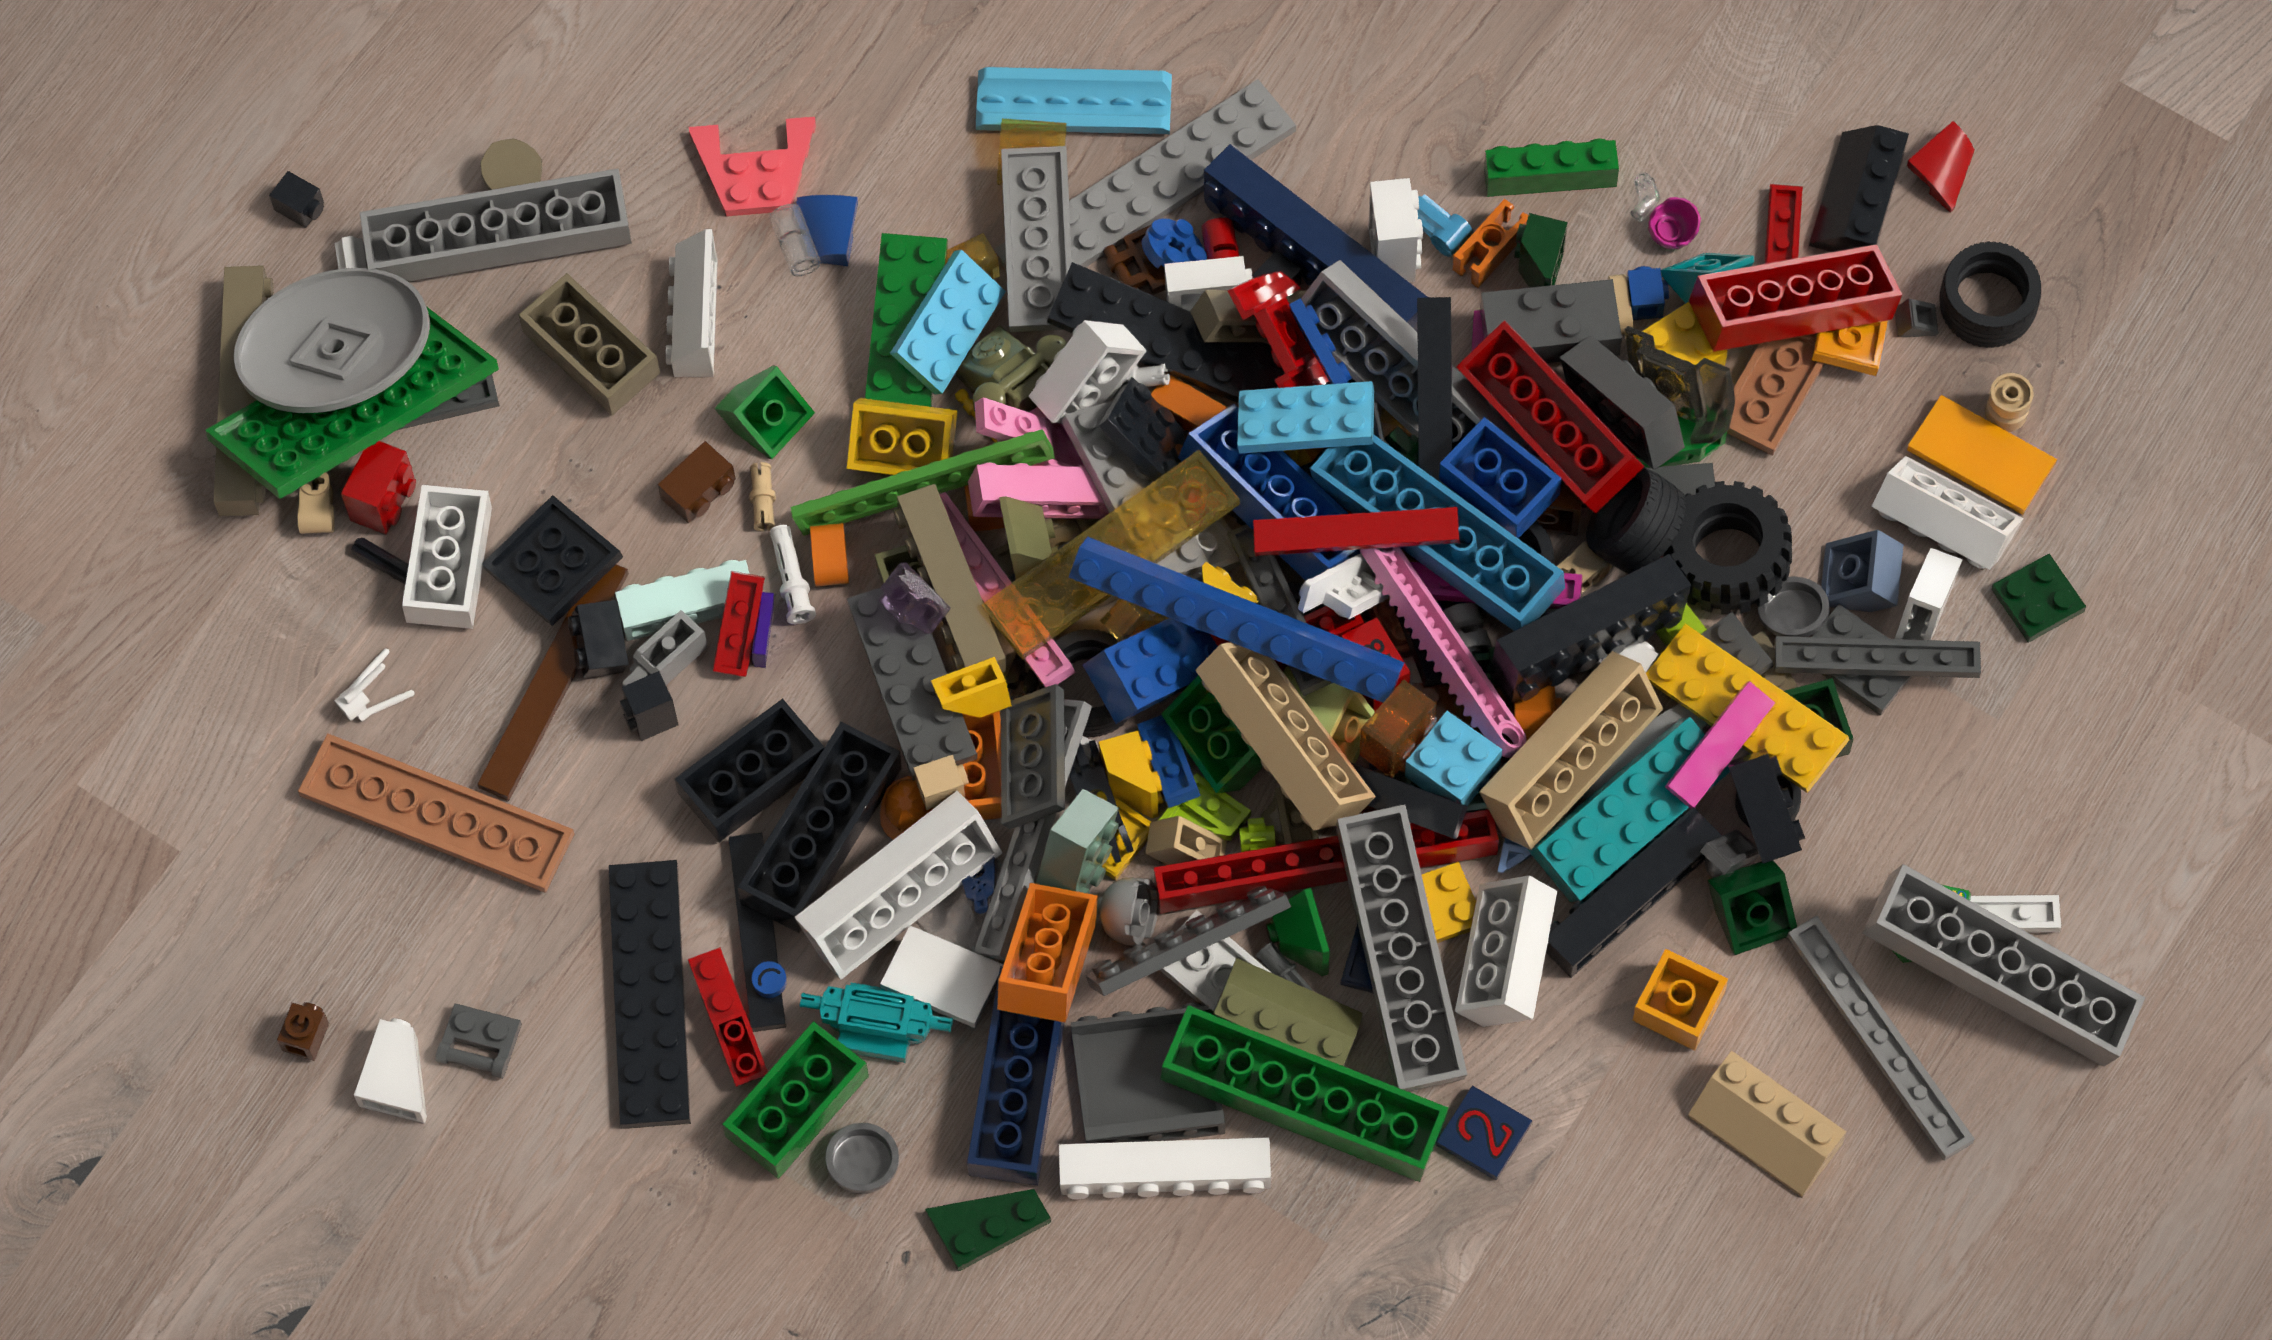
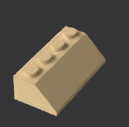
[1688,1051,1846,1197]

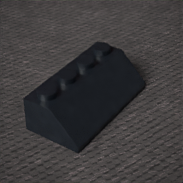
[1809,125,1909,252]

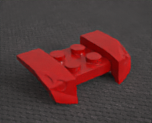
[1227,271,1329,388]

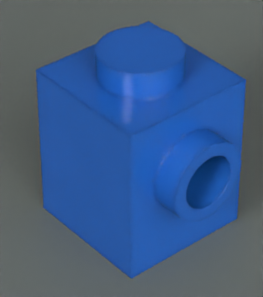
[1627,266,1669,320]

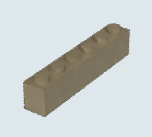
[893,484,1006,672]

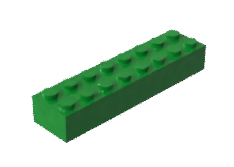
[1160,1005,1449,1182]

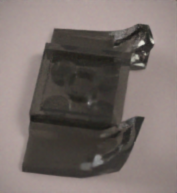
[1625,326,1735,444]

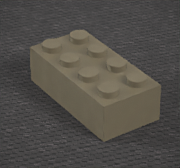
[519,273,660,415]

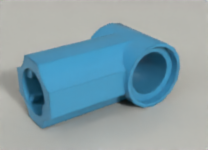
[1417,194,1474,257]

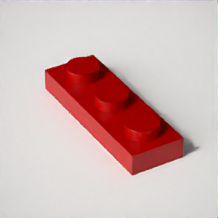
[712,571,765,677]

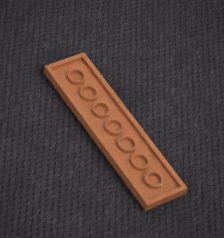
[298,733,574,893]

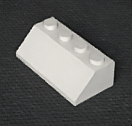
[666,229,718,377]
[1871,456,2023,570]

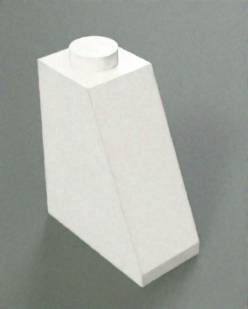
[1895,548,1962,640]
[354,1018,427,1124]

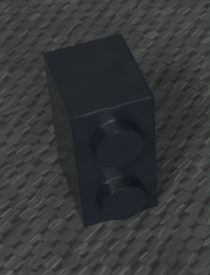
[568,600,629,678]
[620,671,679,741]

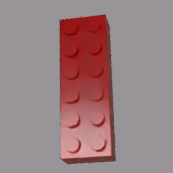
[1689,244,1902,352]
[1456,320,1645,513]

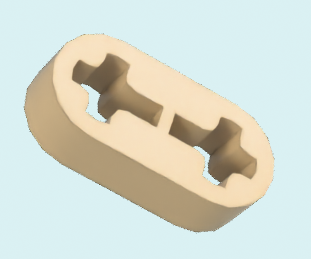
[1608,274,1633,334]

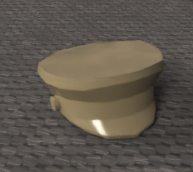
[480,138,542,190]

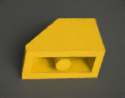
[931,657,1012,718]

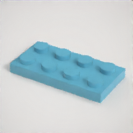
[890,250,1006,395]
[1237,381,1374,454]

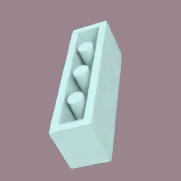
[615,560,749,641]

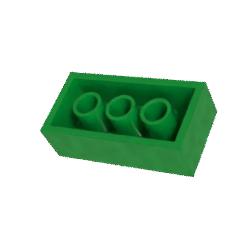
[722,1021,869,1179]

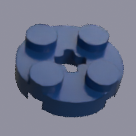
[1142,219,1207,268]

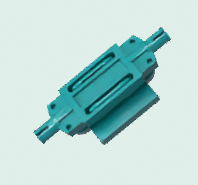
[800,982,953,1063]

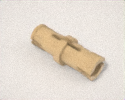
[749,462,776,532]

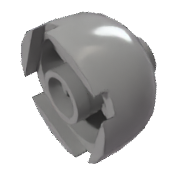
[1097,877,1158,946]

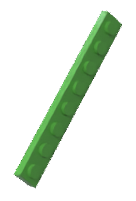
[791,429,1055,536]

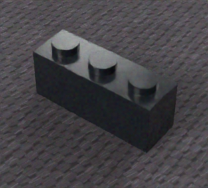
[1728,749,1805,864]

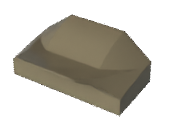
[1261,787,1319,846]

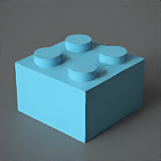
[1405,711,1502,806]

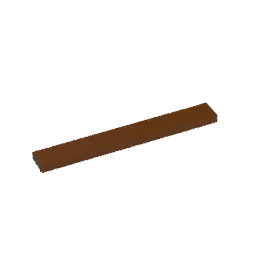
[478,564,629,801]

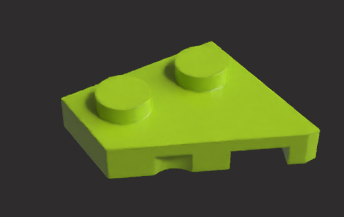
[1159,773,1251,841]

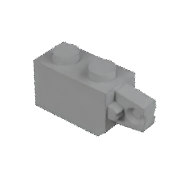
[622,610,708,686]

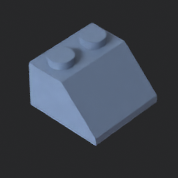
[1821,530,1904,612]

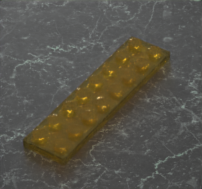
[982,450,1240,660]

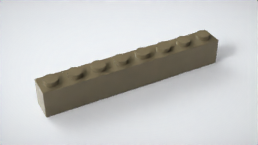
[214,265,274,516]

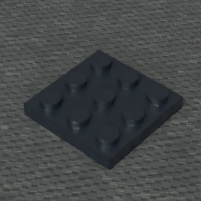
[1098,377,1190,497]
[482,495,623,626]

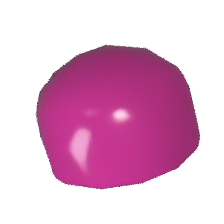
[1648,197,1701,249]

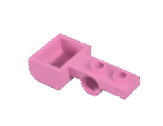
[975,397,1084,467]

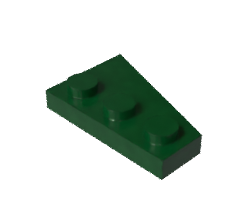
[925,1189,1051,1271]

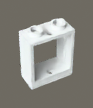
[1164,256,1252,311]

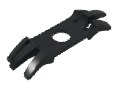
[1069,740,1134,863]

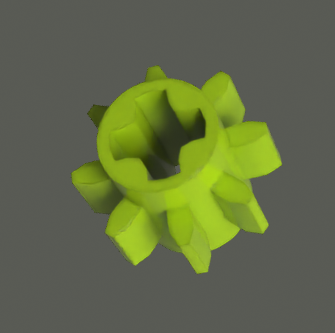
[1239,817,1276,852]

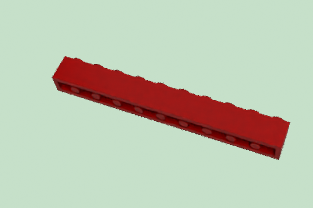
[1154,809,1499,914]

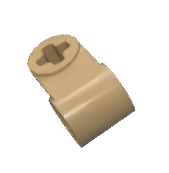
[298,472,335,534]
[1557,541,1612,594]

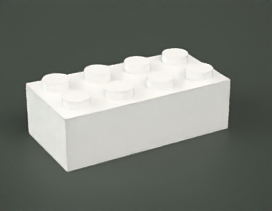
[402,485,492,629]
[1455,875,1557,1027]

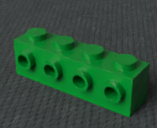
[1484,138,1619,197]

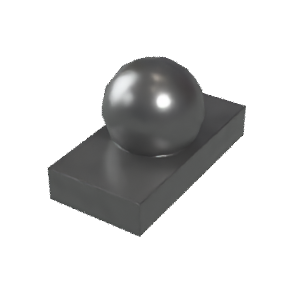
[1700,829,1760,878]

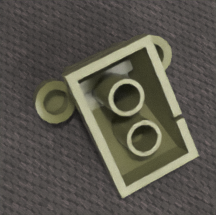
[955,325,1067,412]

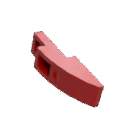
[688,947,768,1087]

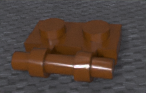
[1103,225,1166,295]

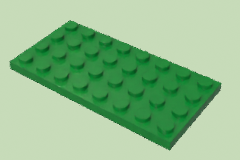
[205,306,499,499]

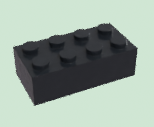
[675,698,824,843]

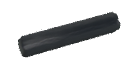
[351,537,409,584]

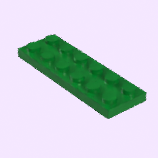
[865,233,948,407]

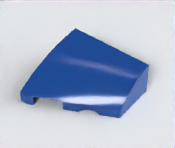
[796,195,858,266]

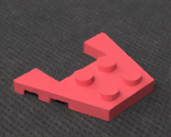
[689,116,816,217]

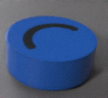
[752,961,787,998]

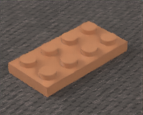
[1717,334,1825,456]

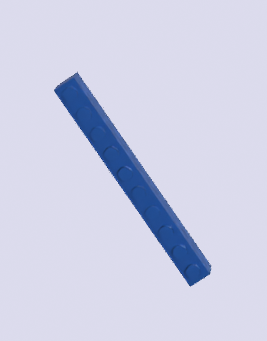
[1068,536,1405,704]

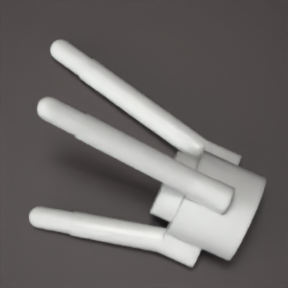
[334,648,415,722]

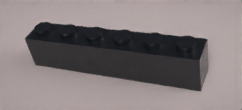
[1546,808,1722,978]

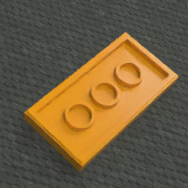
[1907,395,2057,515]

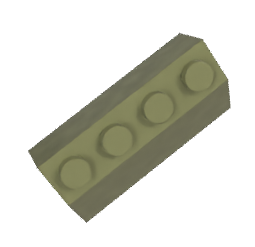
[1212,958,1363,1066]

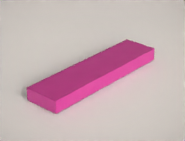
[1665,681,1775,809]

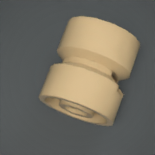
[1985,373,2034,432]

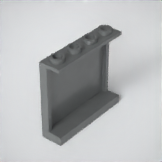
[1071,1003,1225,1143]

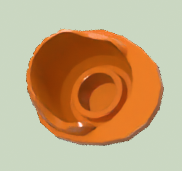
[880,776,934,840]

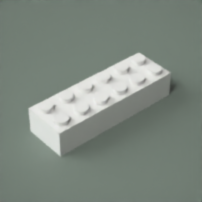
[795,791,1002,980]

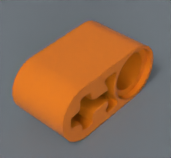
[810,523,849,587]

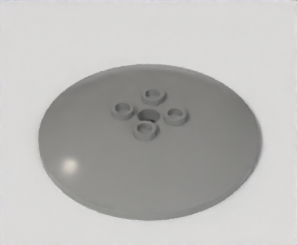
[234,268,430,413]

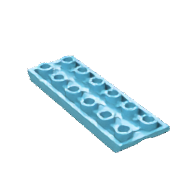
[975,67,1172,134]

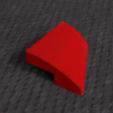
[1907,121,1975,213]

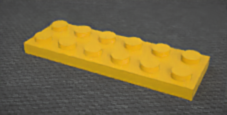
[1646,623,1849,793]

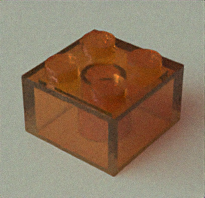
[1360,679,1437,777]

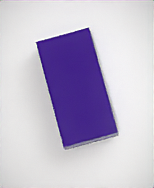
[752,592,774,668]

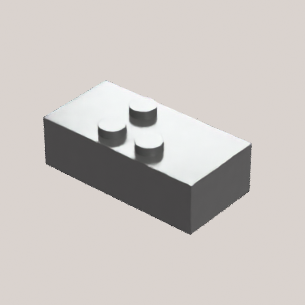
[1480,279,1622,363]
[1560,335,1685,470]

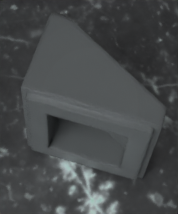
[1895,298,1939,337]

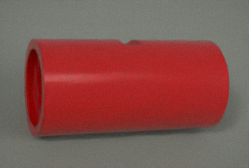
[1201,218,1239,260]

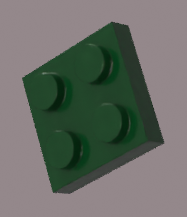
[1991,553,2086,643]

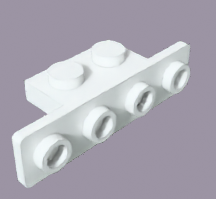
[1298,548,1389,619]

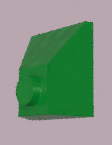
[714,365,815,459]
[1266,888,1330,976]

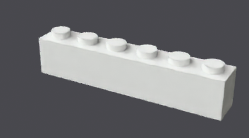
[1059,1138,1271,1199]

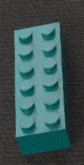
[1527,717,1730,902]

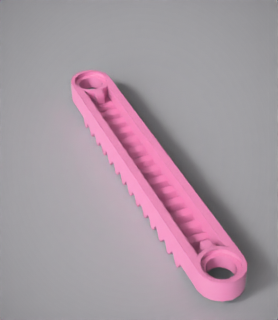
[1360,547,1527,758]

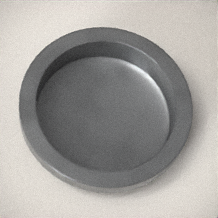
[1758,576,1829,637]
[825,1123,899,1194]

